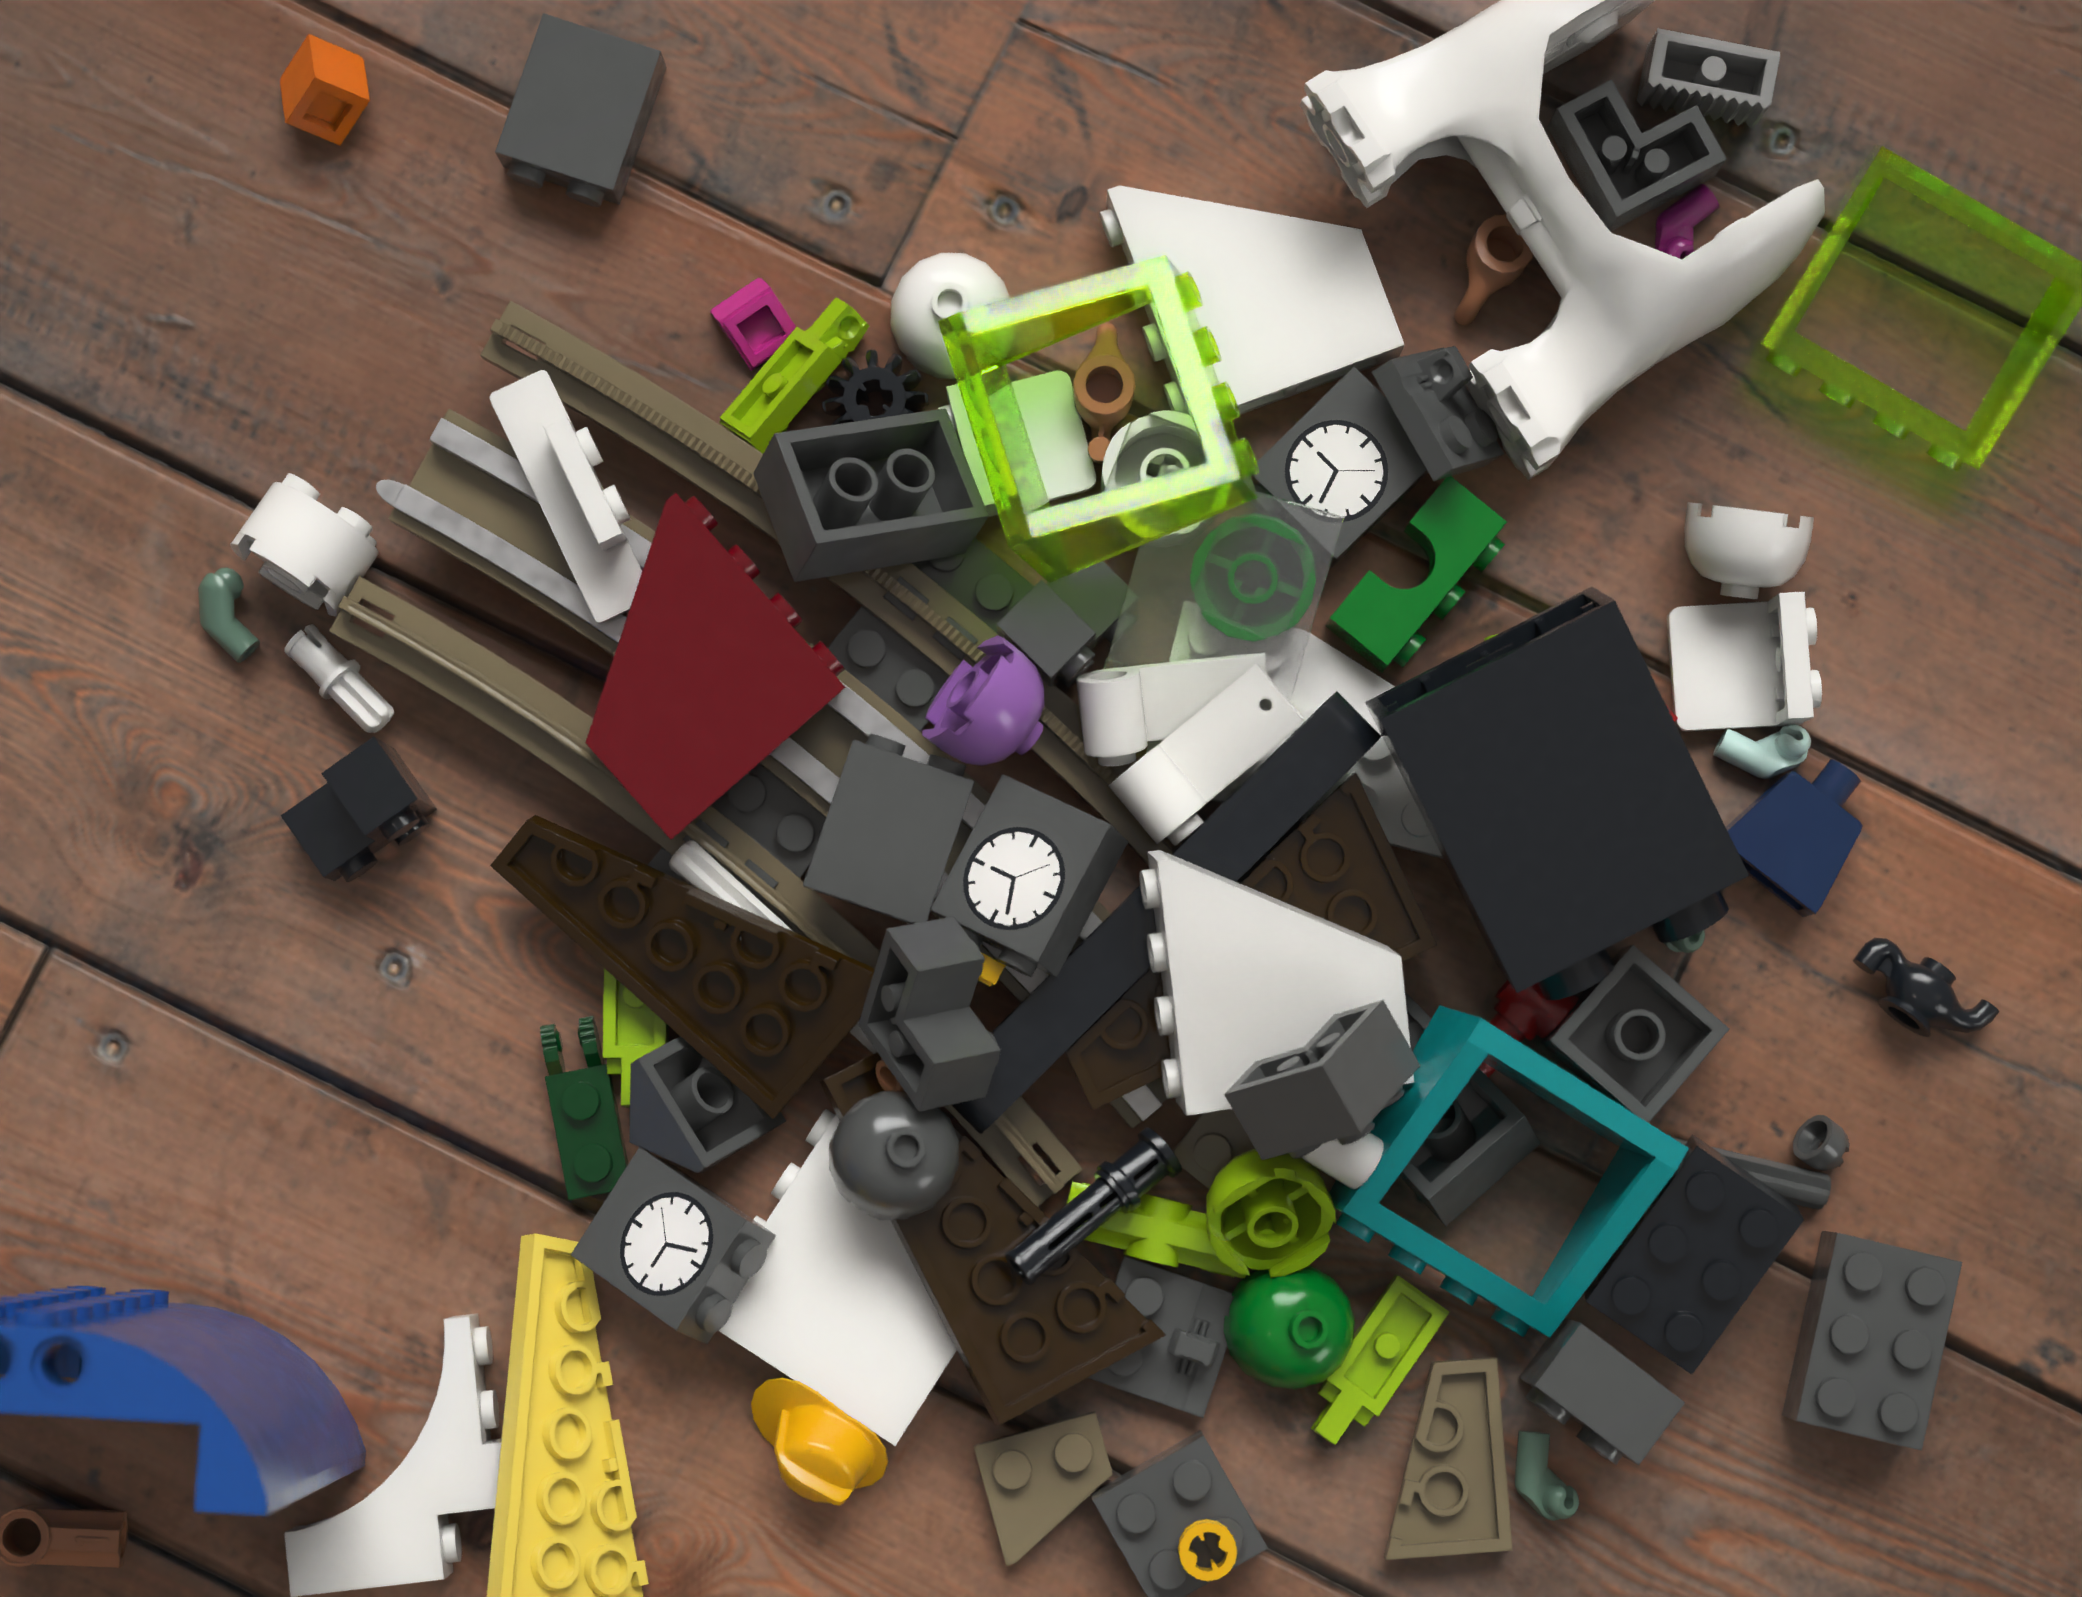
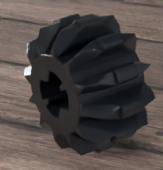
[823,350,929,425]

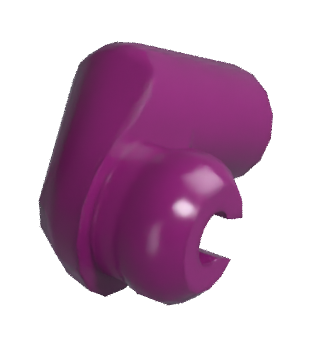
[1654,184,1719,259]

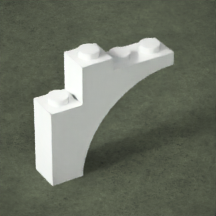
[284,1313,502,1597]

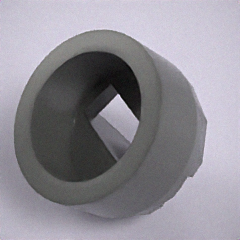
[1793,1115,1850,1171]

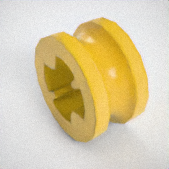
[1178,1519,1237,1581]

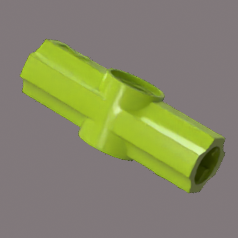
[1066,1181,1245,1279]

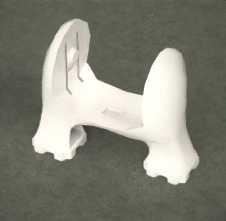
[1300,0,1825,480]

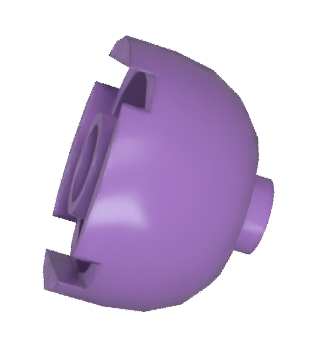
[922,635,1044,766]

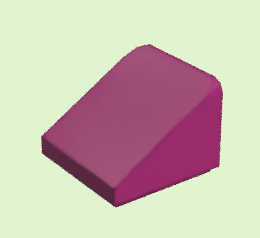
[710,278,796,371]

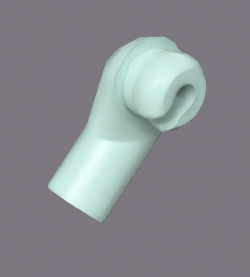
[1713,724,1811,779]

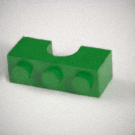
[1325,476,1507,673]

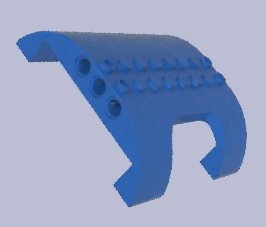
[0,1286,366,1516]

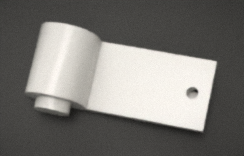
[1076,652,1268,766]
[1109,663,1306,846]

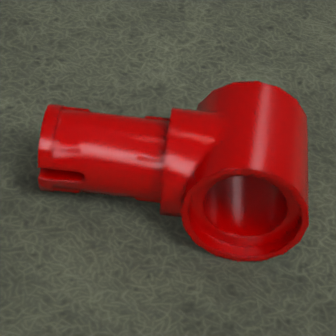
[1479,980,1580,1078]

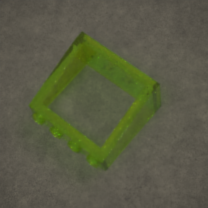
[1760,144,2082,472]
[938,255,1259,583]

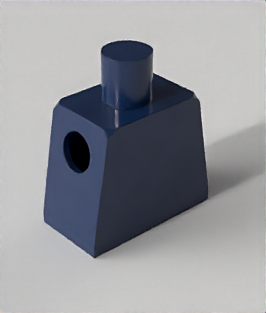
[1726,759,1863,917]

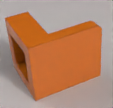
[280,34,370,146]

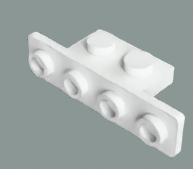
[490,370,642,623]

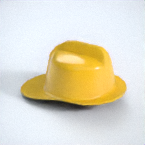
[751,1378,888,1506]

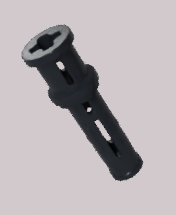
[1004,1127,1182,1286]

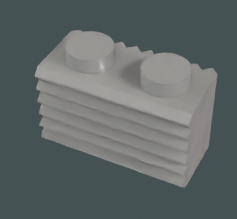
[1637,28,1780,128]

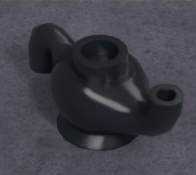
[1853,937,1999,1037]

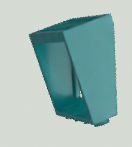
[1329,1005,1689,1338]

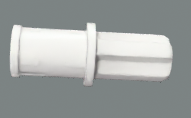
[284,624,394,733]

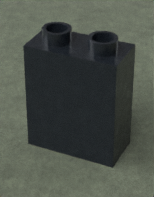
[1365,587,1749,1001]

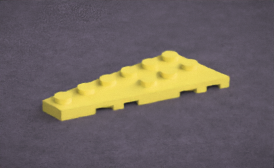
[487,1233,649,1597]

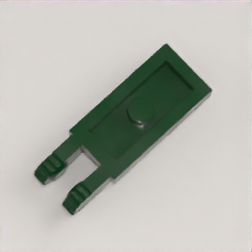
[540,1016,628,1200]

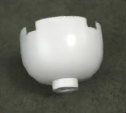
[890,253,1013,379]
[1684,502,1814,599]

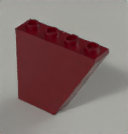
[585,492,846,840]

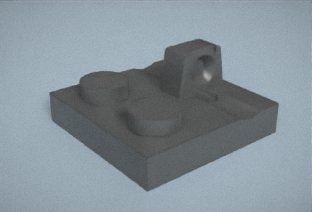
[1372,346,1504,481]
[1088,1255,1234,1418]

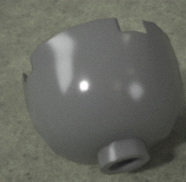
[829,1091,959,1220]

